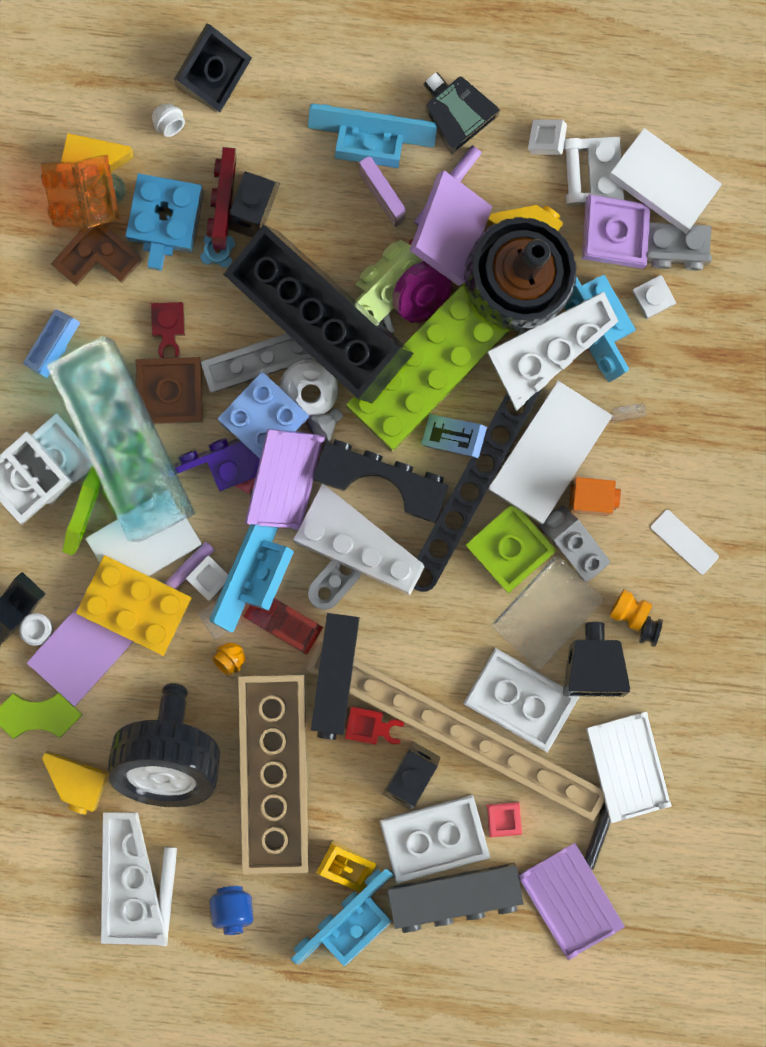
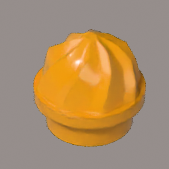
[212,642,246,676]

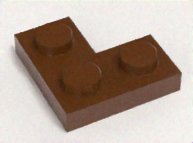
[51,215,143,287]

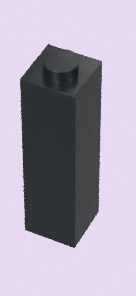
[311,613,360,740]

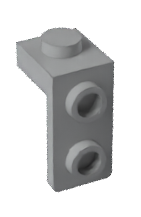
[538,505,610,582]

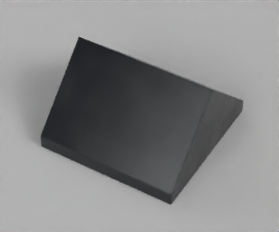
[174,23,252,112]

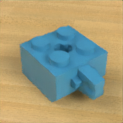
[126,173,204,271]

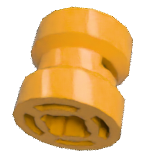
[609,589,653,632]

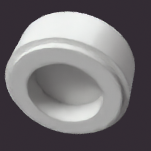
[19,613,53,646]

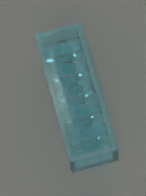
[47,336,196,542]

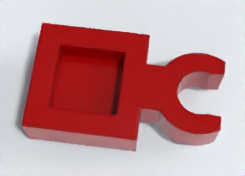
[345,706,404,745]

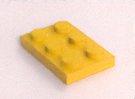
[76,555,193,656]

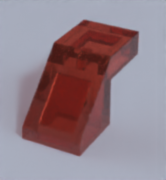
[243,598,323,655]

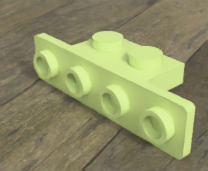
[355,239,423,322]

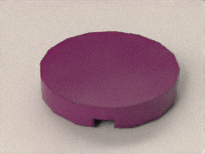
[392,261,452,323]

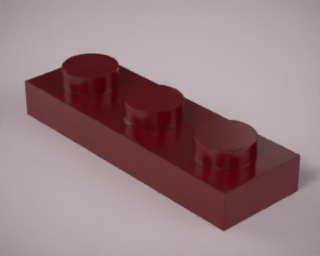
[207,147,237,250]

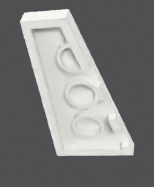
[486,292,618,410]
[293,484,424,595]
[101,812,168,945]

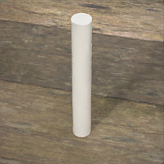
[159,847,177,946]

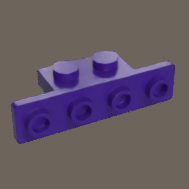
[174,438,260,492]

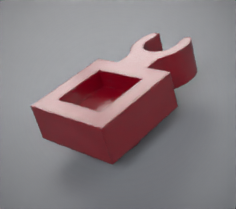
[151,302,185,358]

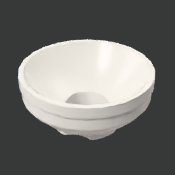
[279,359,338,418]

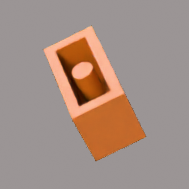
[569,477,621,516]

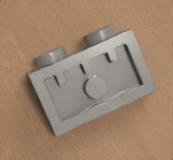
[647,222,712,271]

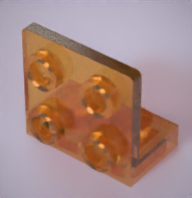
[41,155,120,228]

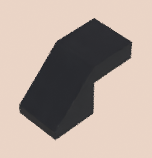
[0,572,46,646]

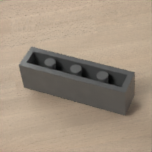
[387,863,524,933]

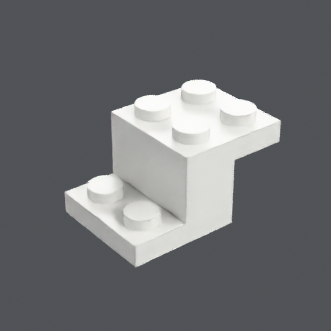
[0,413,100,525]

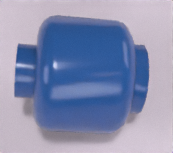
[210,886,254,935]

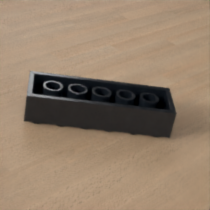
[223,224,414,403]

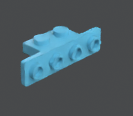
[308,103,438,168]
[564,275,636,382]
[210,524,294,632]
[291,869,394,966]

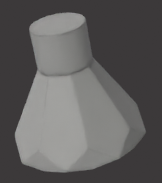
[307,408,343,443]

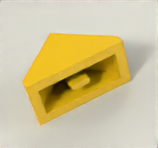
[316,840,377,893]

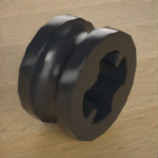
[639,616,663,647]

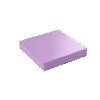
[359,156,405,227]
[581,194,650,269]

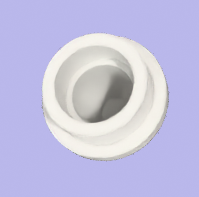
[152,104,185,137]

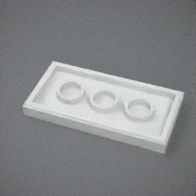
[488,381,613,525]

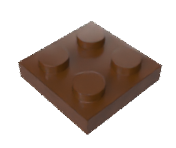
[136,357,203,425]

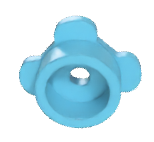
[200,235,235,268]

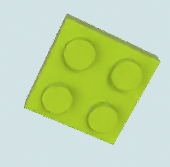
[465,505,557,594]

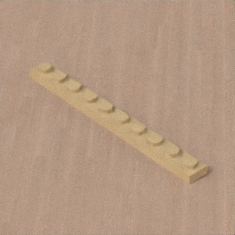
[305,641,605,821]

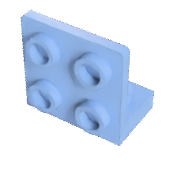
[217,372,308,459]

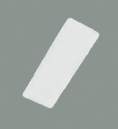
[651,510,719,575]

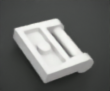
[563,137,624,206]

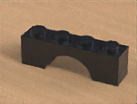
[313,439,449,523]

